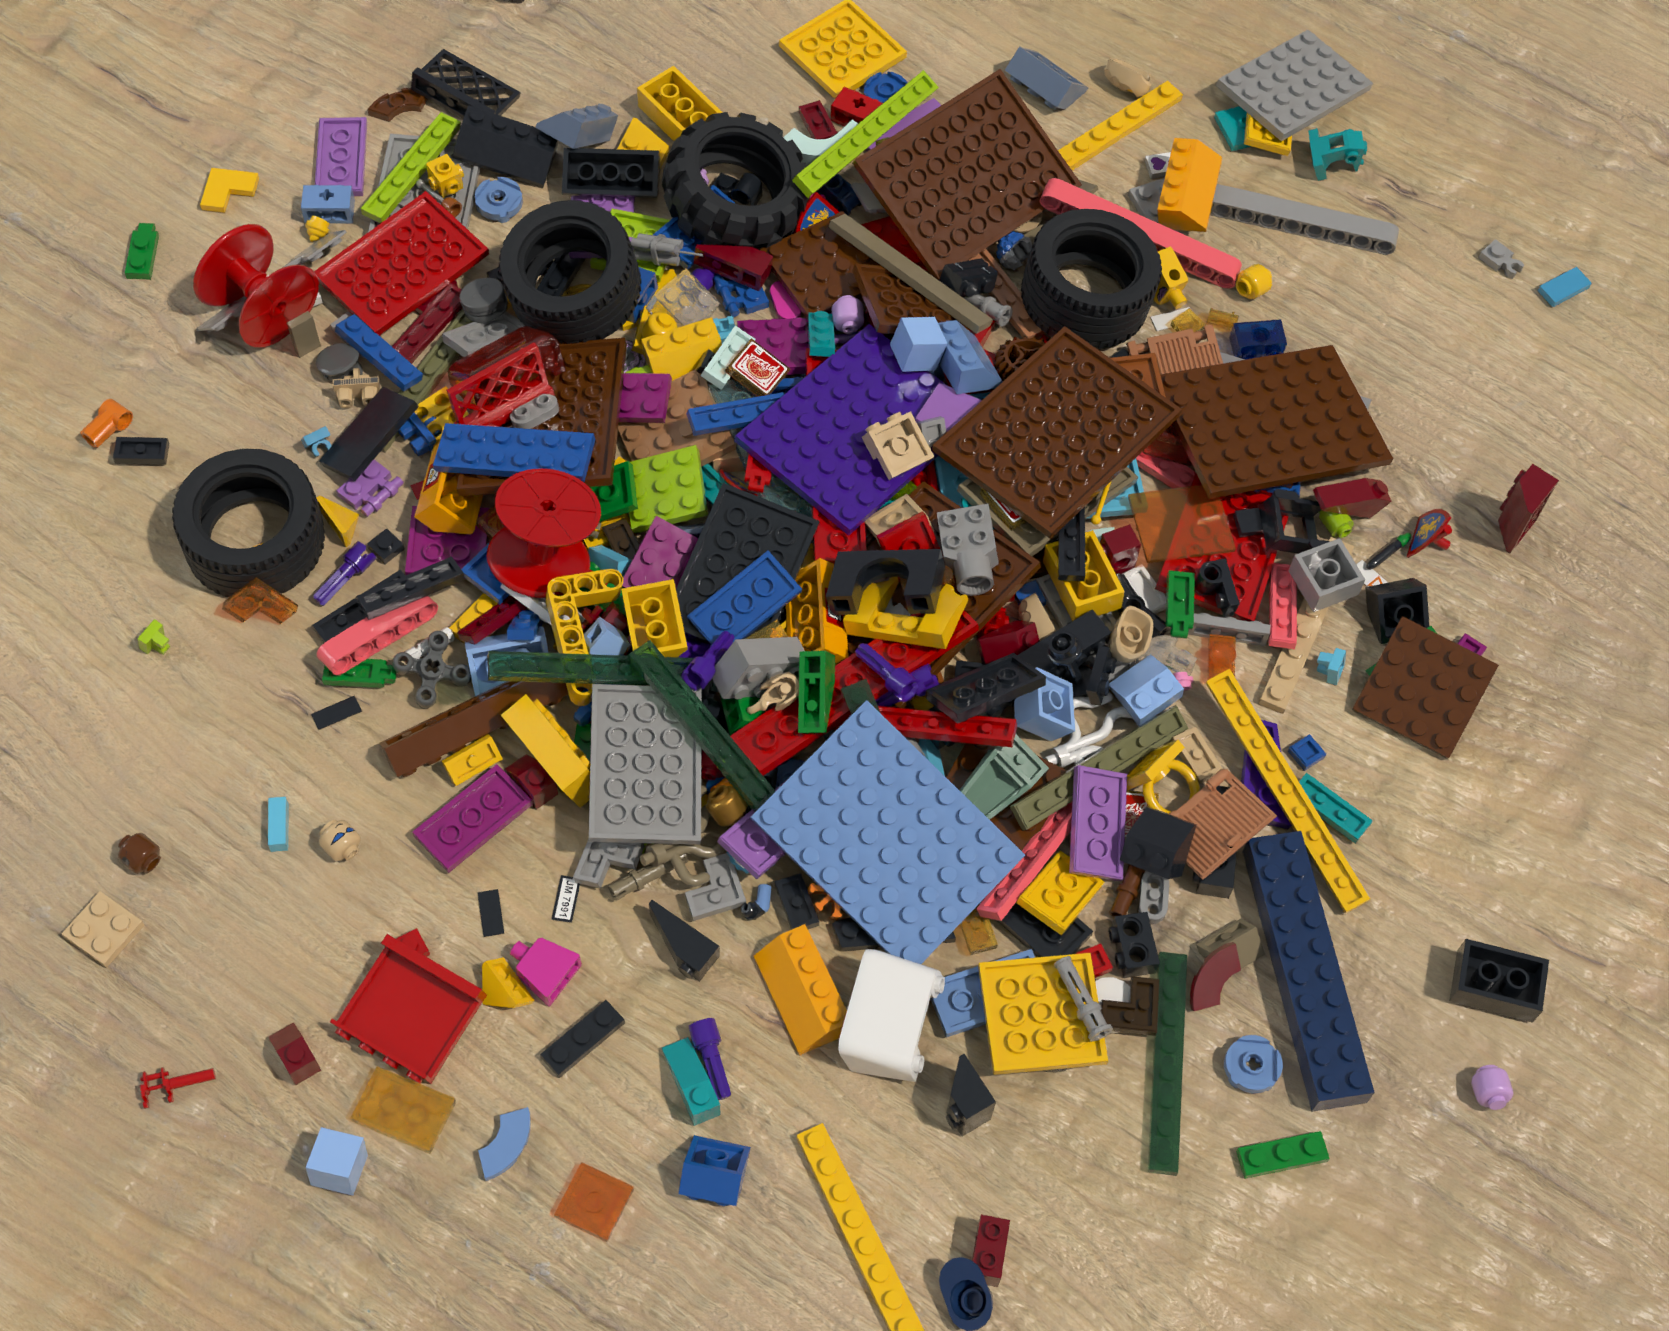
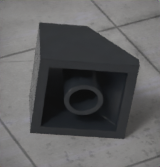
[1365,578,1429,644]
[1120,806,1197,879]
[946,1054,996,1137]

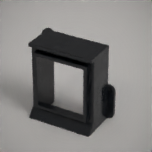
[1259,489,1330,554]

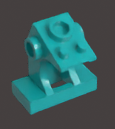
[1308,128,1367,181]

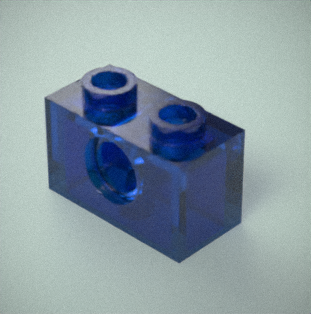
[1229,319,1287,360]

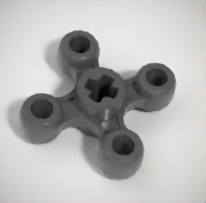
[392,631,471,708]

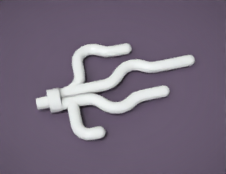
[1044,692,1133,768]

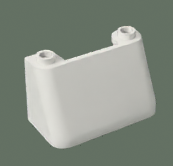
[838,949,945,1082]

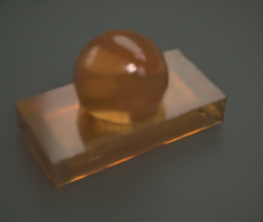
[1207,634,1237,680]

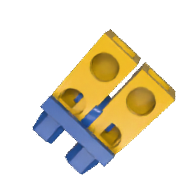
[398,386,469,456]

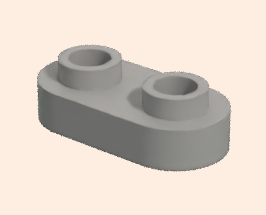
[510,394,559,429]
[1139,871,1169,924]

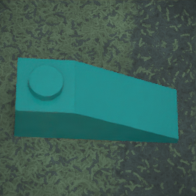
[662,1037,721,1126]

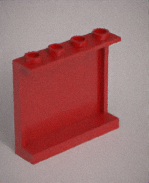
[330,934,487,1084]

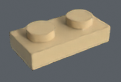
[1171,727,1222,784]

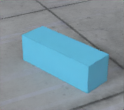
[588,545,631,576]
[268,797,289,852]

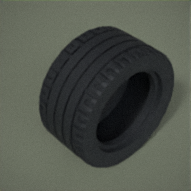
[498,200,641,344]
[1021,209,1162,349]
[172,448,325,601]

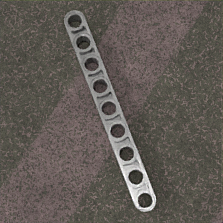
[1210,184,1399,255]

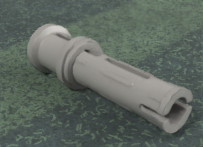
[963,294,1013,326]
[1054,956,1113,1042]

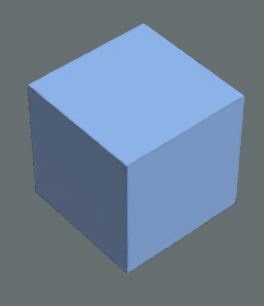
[890,317,947,372]
[305,1127,368,1196]

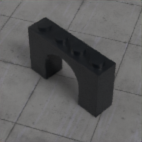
[826,549,945,615]

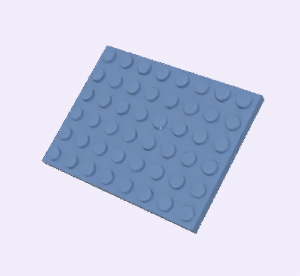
[750,700,1025,964]

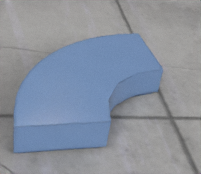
[478,1107,531,1181]

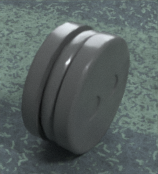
[459,278,508,322]

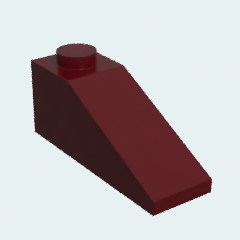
[694,244,773,291]
[1313,478,1392,518]

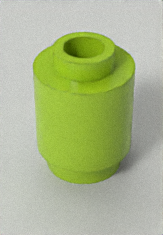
[1318,510,1354,538]

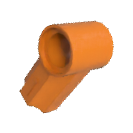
[80,399,133,448]

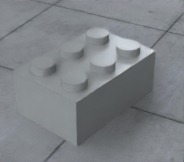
[712,637,805,699]

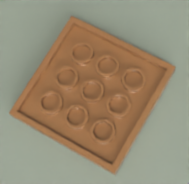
[618,369,738,467]

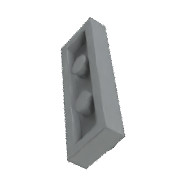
[1188,613,1271,646]

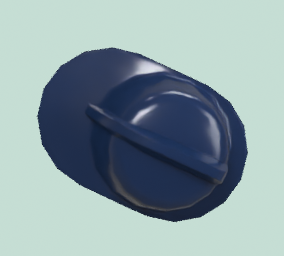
[939,1257,993,1331]

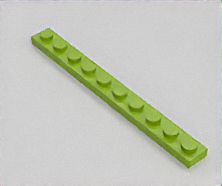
[792,70,939,198]

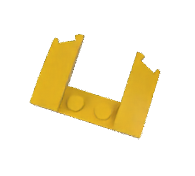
[843,577,968,649]

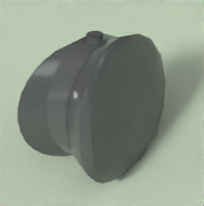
[316,343,363,382]

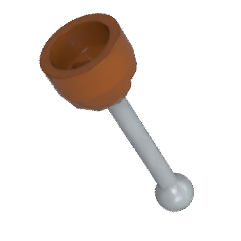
[416,179,462,217]

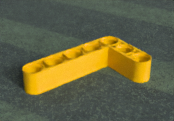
[546,569,623,706]

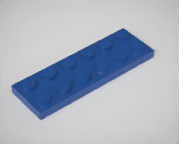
[433,423,596,482]

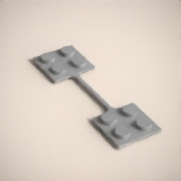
[196,230,347,332]

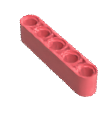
[317,596,438,675]

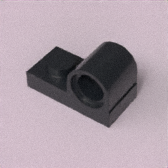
[713,172,763,206]
[1194,559,1240,617]

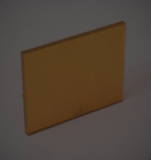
[1128,485,1236,563]

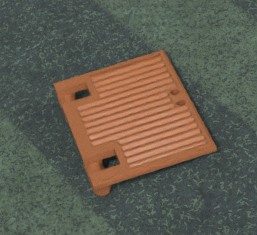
[1126,325,1223,374]
[1169,769,1277,880]

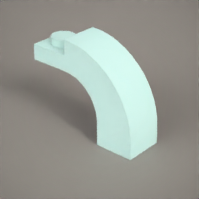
[783,120,858,166]

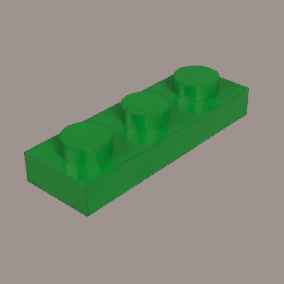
[1236,1131,1330,1179]

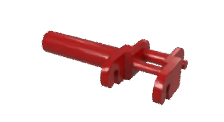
[140,1067,216,1109]

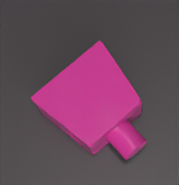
[510,938,582,1007]

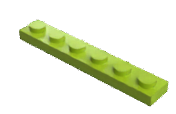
[361,112,461,224]

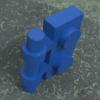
[713,274,769,317]

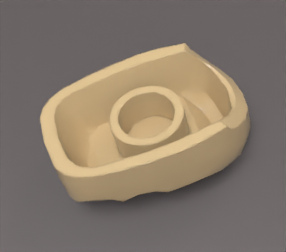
[1104,58,1151,98]
[1018,593,1056,641]
[1109,606,1153,664]

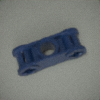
[816,174,862,216]

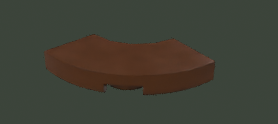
[367,88,428,122]

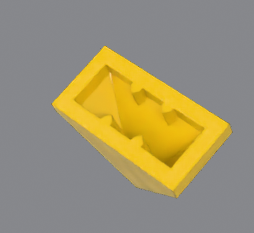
[316,496,359,547]
[482,957,535,1008]

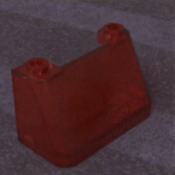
[448,326,566,406]

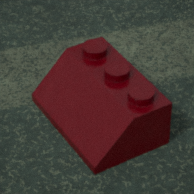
[1498,464,1559,553]

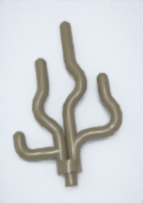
[640,785,745,887]

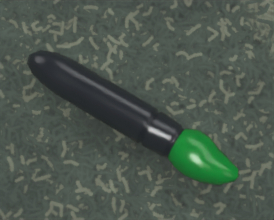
[1366,532,1411,570]

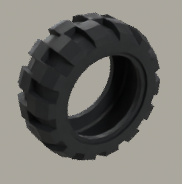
[661,112,810,250]

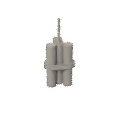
[631,233,703,266]

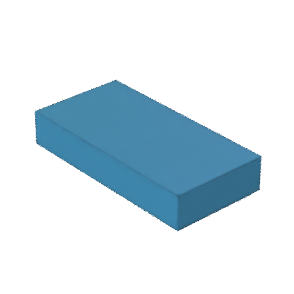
[1538,267,1592,307]

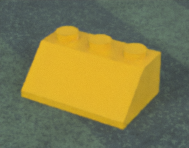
[641,317,722,381]
[621,579,688,673]

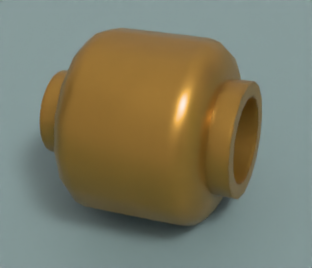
[706,785,747,826]

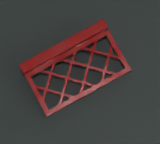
[446,342,555,427]

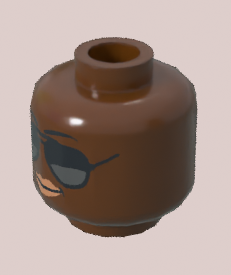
[118,833,161,874]

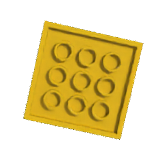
[779,0,907,99]
[978,953,1108,1075]

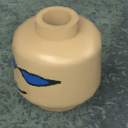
[319,820,361,861]

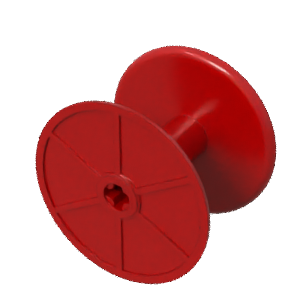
[193,224,319,347]
[487,468,601,598]

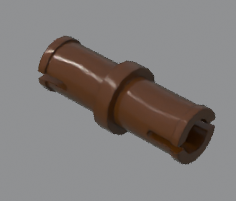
[1109,864,1145,917]

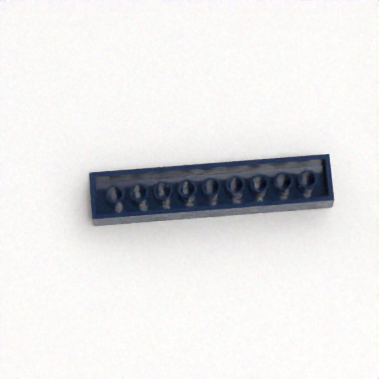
[1242,831,1375,1112]

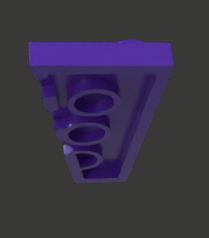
[1241,720,1292,830]

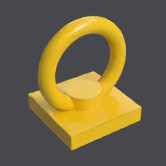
[1126,740,1200,814]

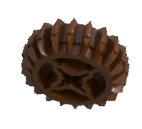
[994,335,1045,381]

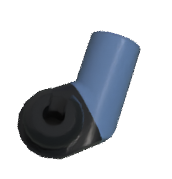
[741,884,772,920]

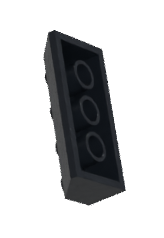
[452,105,558,188]
[562,148,660,198]

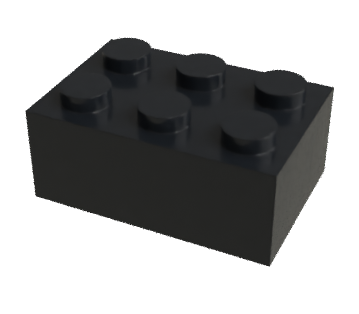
[1449,939,1549,1023]

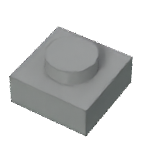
[917,416,946,447]

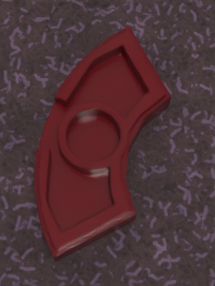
[1190,942,1241,1011]

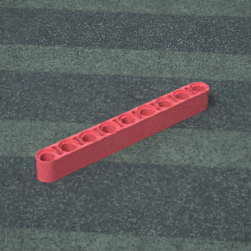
[1040,178,1242,289]

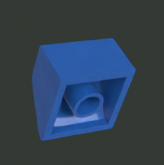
[678,1135,751,1206]

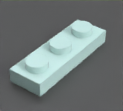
[701,326,756,390]

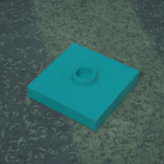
[1214,106,1252,152]

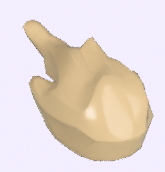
[747,672,799,714]

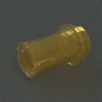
[1207,308,1239,331]

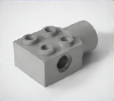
[937,504,999,596]

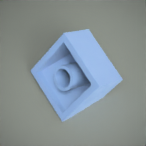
[1109,654,1184,726]
[1014,667,1075,741]

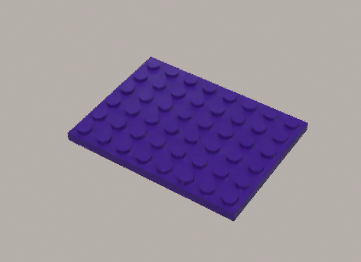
[734,324,946,535]

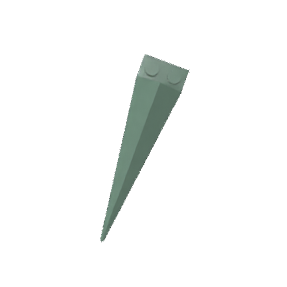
[959,734,1049,820]

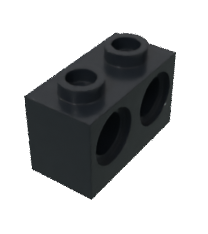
[1108,912,1160,978]

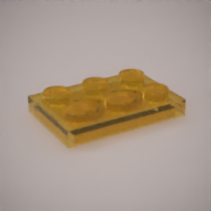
[350,1066,456,1154]

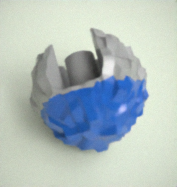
[996,231,1032,270]

